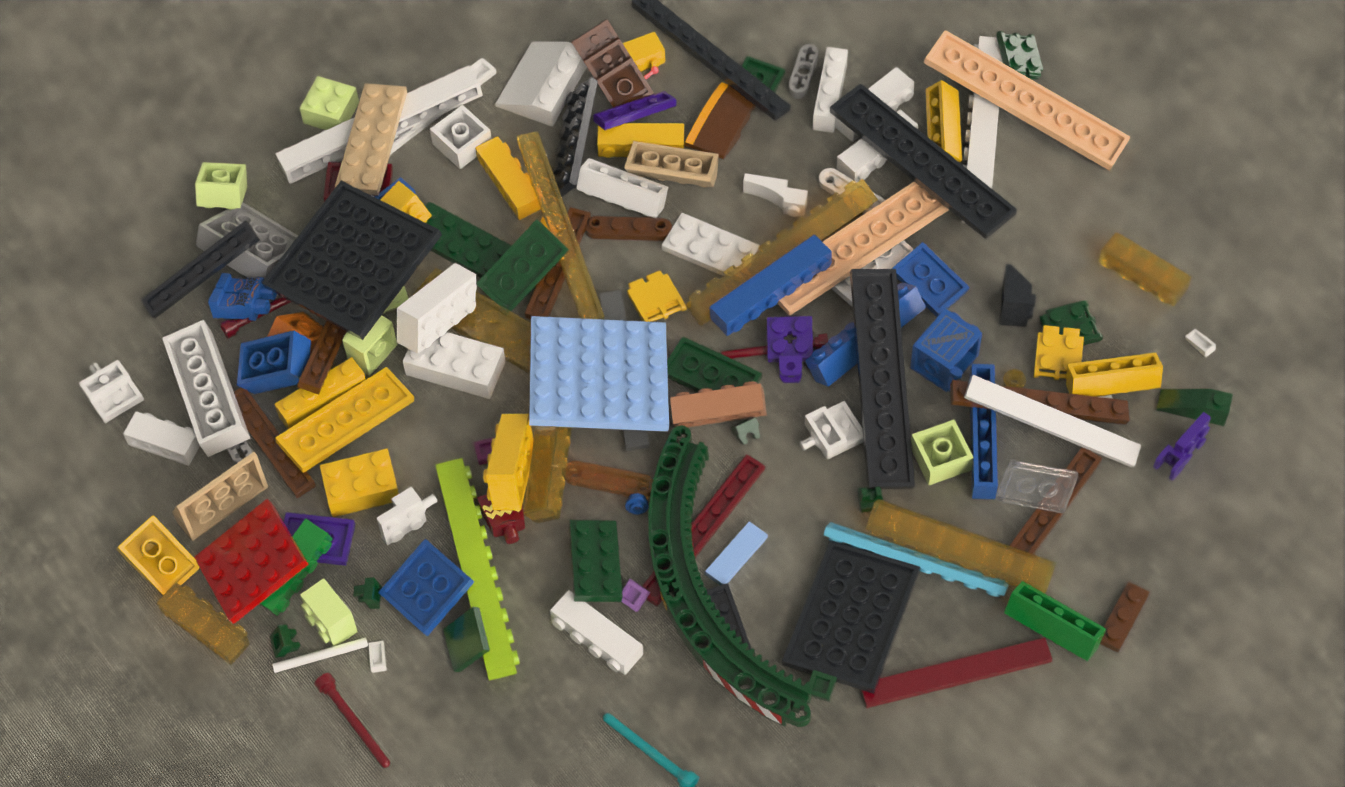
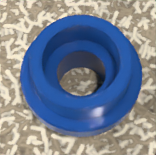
[625,493,649,515]

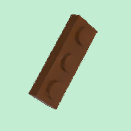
[1100,581,1150,653]

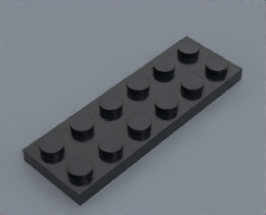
[547,77,598,203]

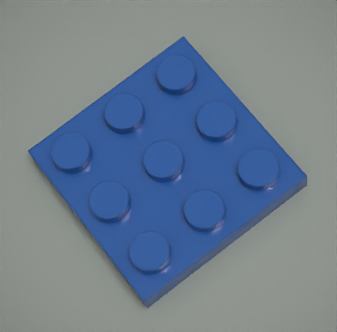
[378,539,474,636]

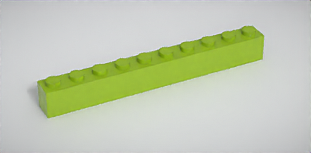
[435,458,520,681]

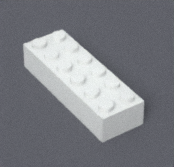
[162,320,250,457]

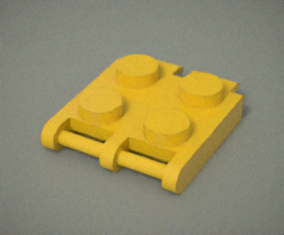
[627,270,687,322]
[1033,325,1084,380]

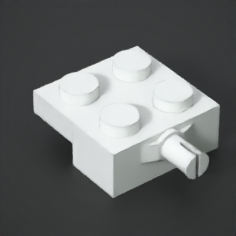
[79,360,144,423]
[799,401,864,460]
[377,486,437,546]

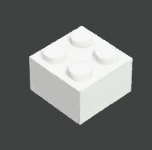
[430,105,492,169]

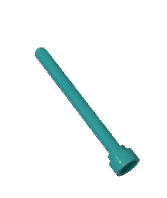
[603,713,700,787]

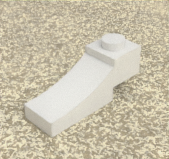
[743,173,808,217]

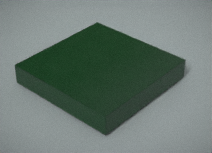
[741,56,785,92]
[443,607,490,672]

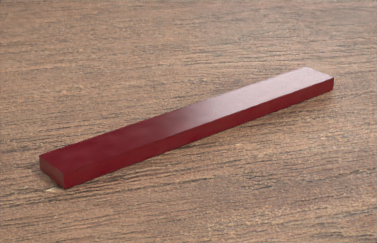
[642,454,766,606]
[860,638,1053,708]

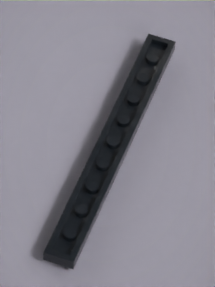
[632,0,791,121]

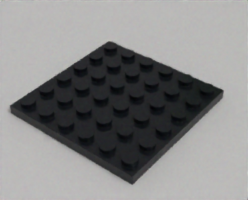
[262,181,442,340]

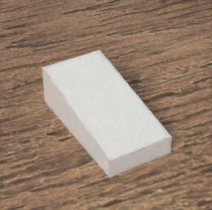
[1185,329,1216,357]
[368,641,387,673]

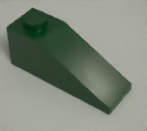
[1156,389,1233,427]

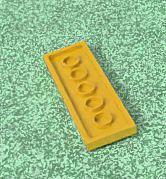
[275,367,414,473]

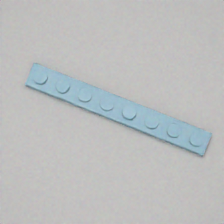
[824,522,1010,597]

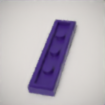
[593,91,677,130]

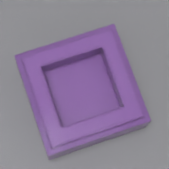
[622,579,650,612]

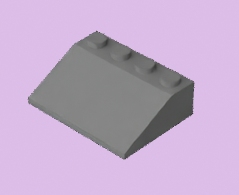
[196,202,298,279]

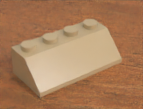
[625,141,719,187]

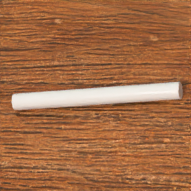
[272,637,368,673]

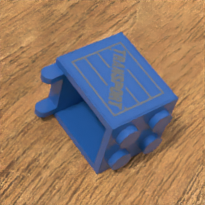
[910,308,982,392]

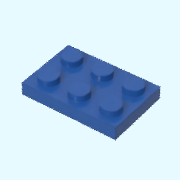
[892,242,970,317]

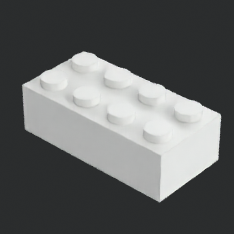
[397,263,477,354]
[403,332,506,399]

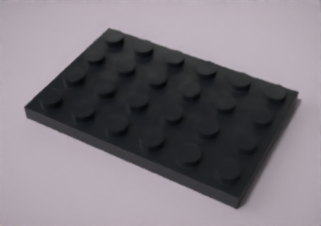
[782,540,920,694]

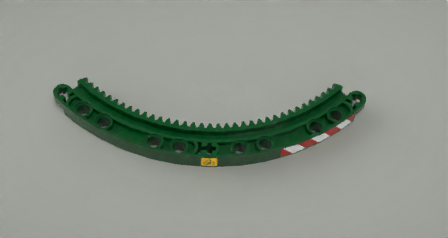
[648,425,811,727]

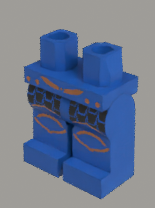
[208,273,277,321]

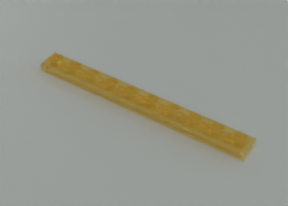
[517,131,605,320]

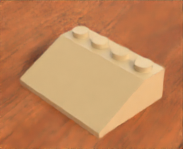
[172,452,268,541]

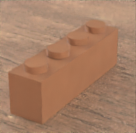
[670,381,767,427]

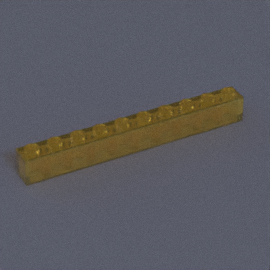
[686,179,878,326]

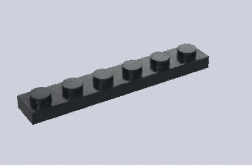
[141,221,260,319]

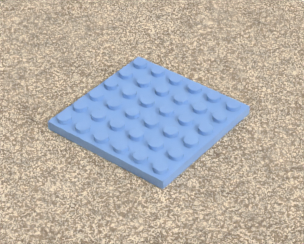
[529,316,669,431]

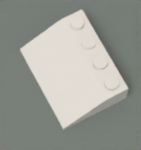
[495,42,587,127]

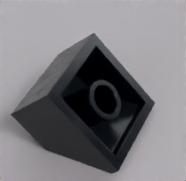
[1000,264,1036,327]

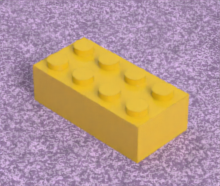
[483,414,535,510]

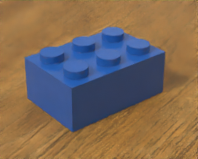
[237,331,311,394]

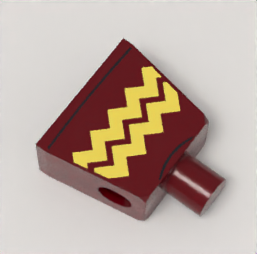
[477,495,525,544]

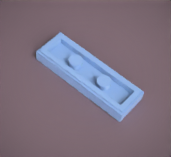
[705,521,768,585]

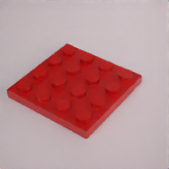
[194,499,308,624]

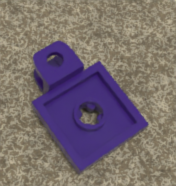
[767,316,813,383]
[1153,412,1211,481]

